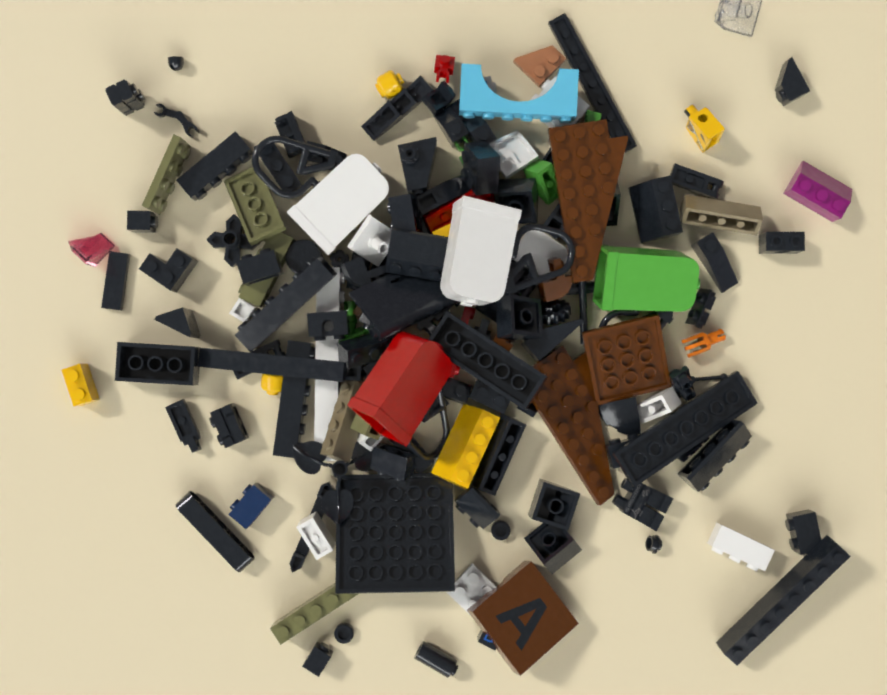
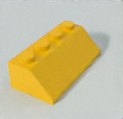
[431,404,500,490]

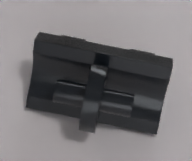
[669,365,696,401]

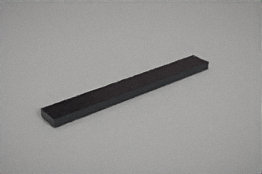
[548,13,637,153]
[198,348,347,382]

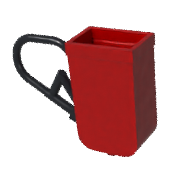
[347,332,452,461]

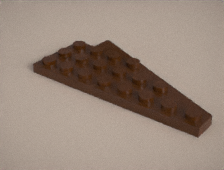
[548,119,628,283]
[532,345,615,506]

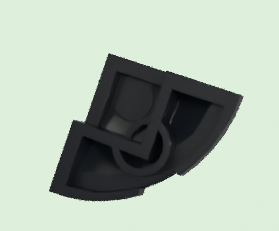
[598,397,641,435]

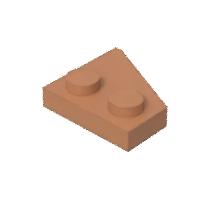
[513,45,566,87]

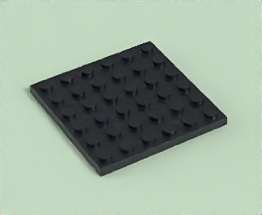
[335,473,455,594]

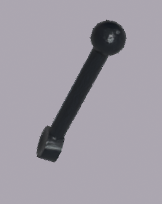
[691,373,727,383]

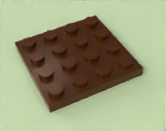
[581,313,671,405]

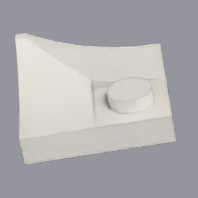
[489,131,539,179]

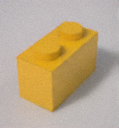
[62,363,100,407]

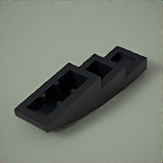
[361,75,434,141]

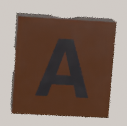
[467,561,579,676]

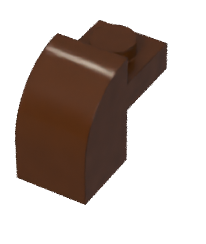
[537,257,572,302]

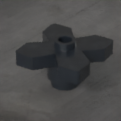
[207,214,261,268]

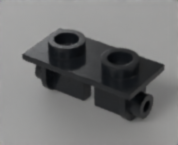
[685,288,716,329]

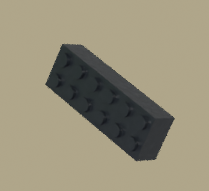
[428,312,548,410]

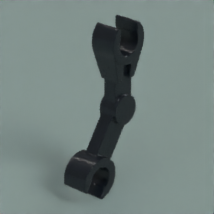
[154,104,199,138]

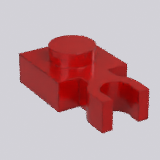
[434,55,455,83]

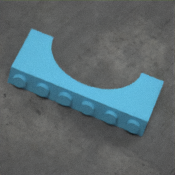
[459,64,579,123]

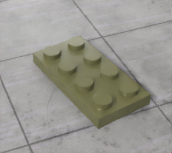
[142,134,191,215]
[224,167,287,246]

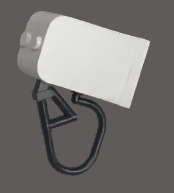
[252,136,389,255]
[440,196,575,307]

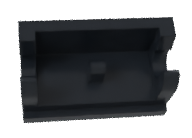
[275,111,305,158]

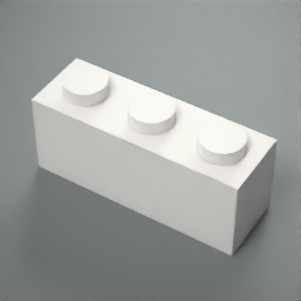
[707,522,775,571]

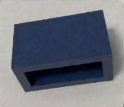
[228,483,274,529]

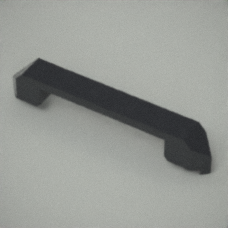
[289,481,334,573]

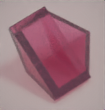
[68,233,115,267]

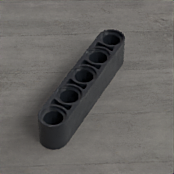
[175,491,255,573]

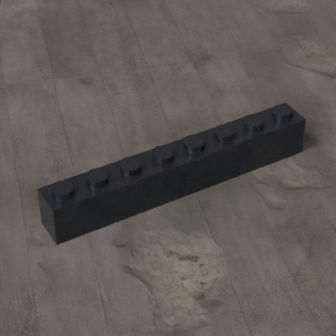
[716,535,851,666]

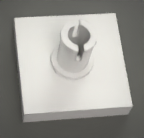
[347,214,392,267]

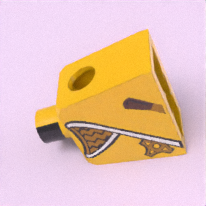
[684,105,725,153]

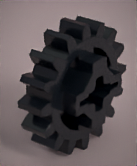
[541,299,571,325]

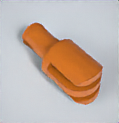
[681,329,726,358]

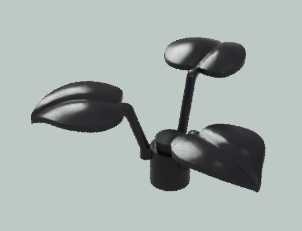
[293,441,381,524]

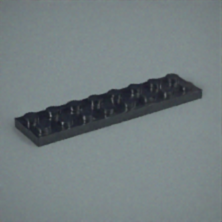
[612,371,758,487]

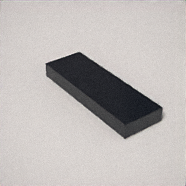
[101,251,130,311]

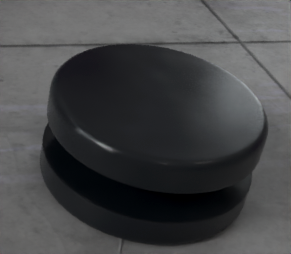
[286,240,323,273]

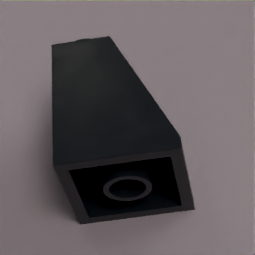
[398,137,437,196]

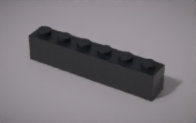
[235,257,337,352]
[273,340,316,458]

